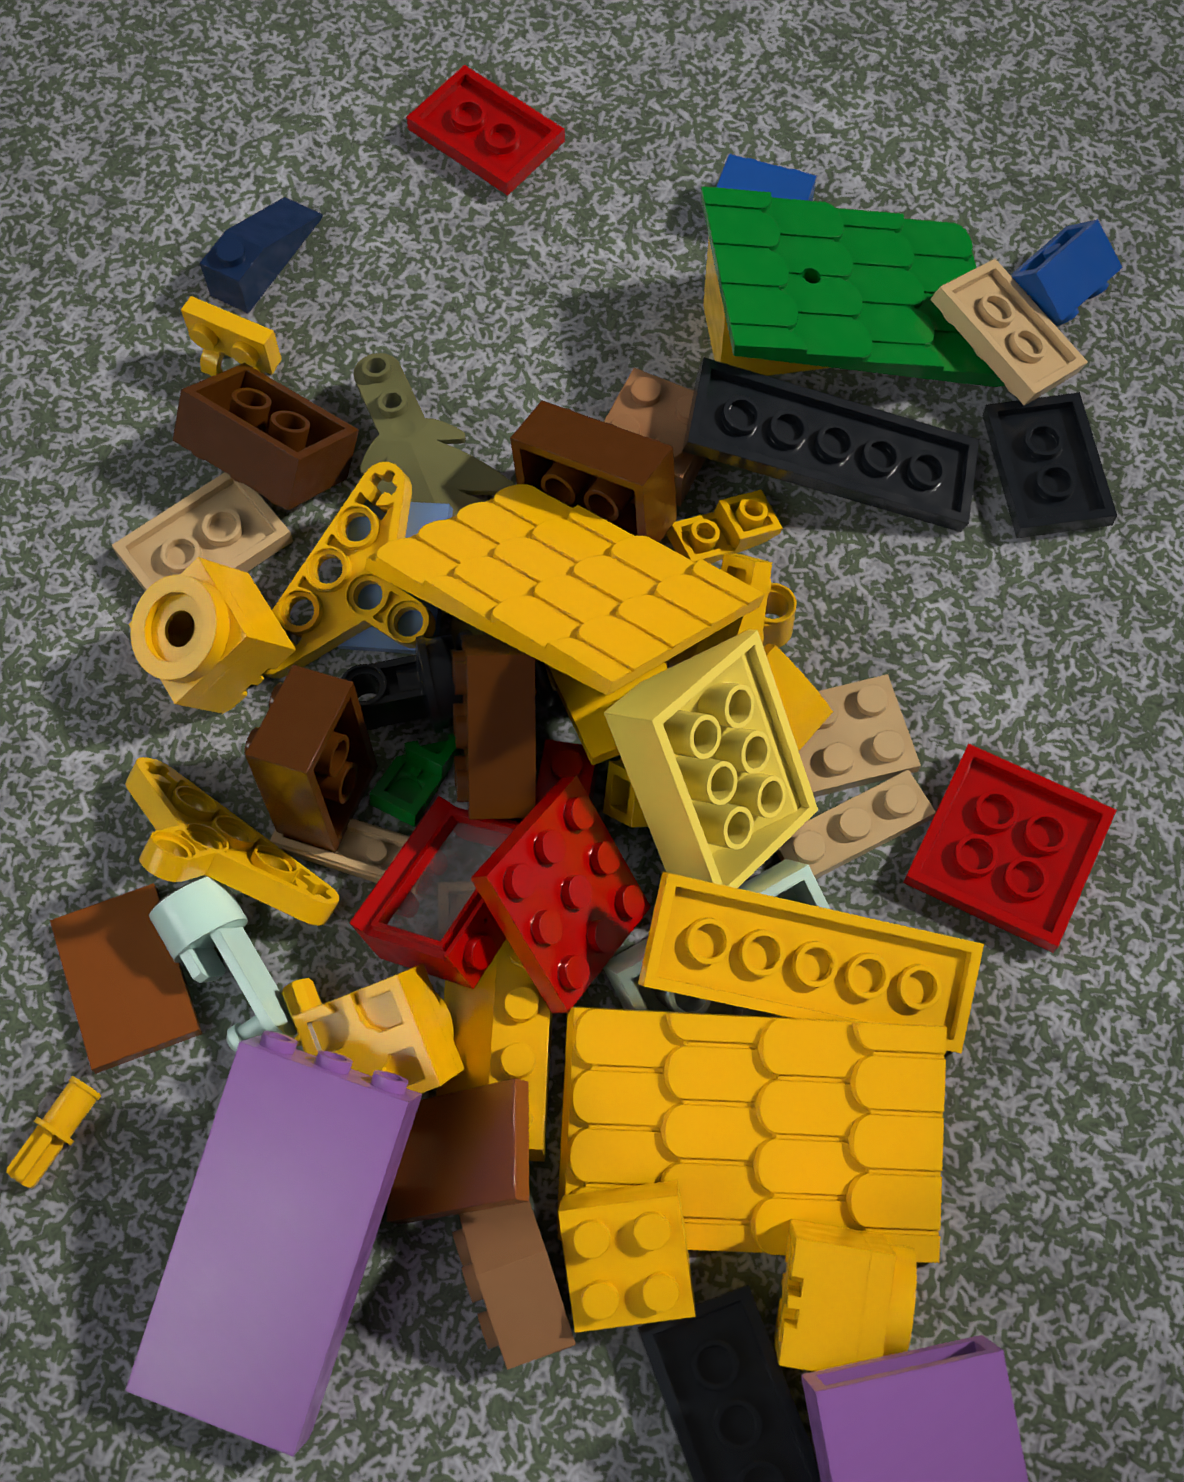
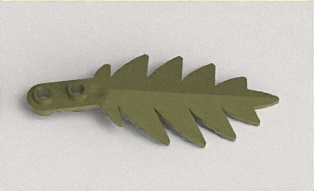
[354,353,515,655]

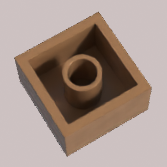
[604,368,706,506]

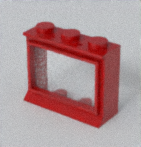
[349,796,520,989]

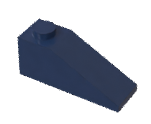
[200,197,323,314]

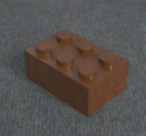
[173,363,359,510]
[510,400,677,542]
[452,634,536,820]
[245,665,378,853]

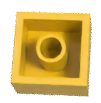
[558,1180,695,1333]

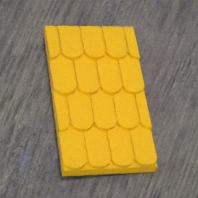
[364,484,765,695]
[557,1007,947,1263]

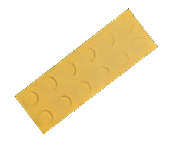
[638,872,984,1054]

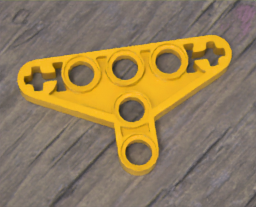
[262,462,436,678]
[125,757,339,926]

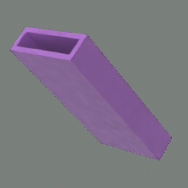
[125,1031,422,1457]
[801,1335,1029,1482]

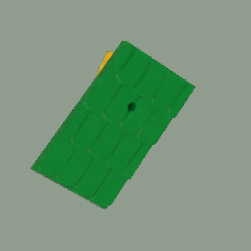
[701,186,1005,387]

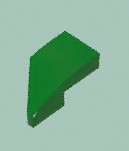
[370,733,462,827]

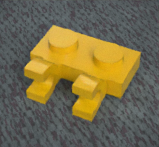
[181,296,282,376]

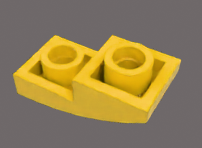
[666,490,783,564]
[764,643,833,751]

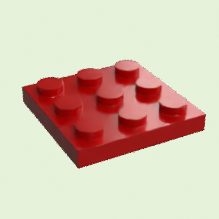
[903,743,1117,953]
[470,775,651,1013]

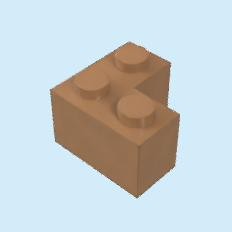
[452,1202,576,1370]

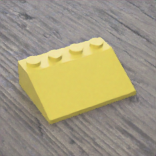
[604,629,818,888]

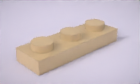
[776,769,936,879]

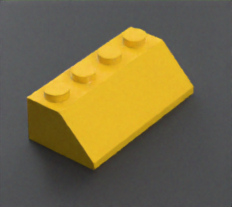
[436,939,553,1162]

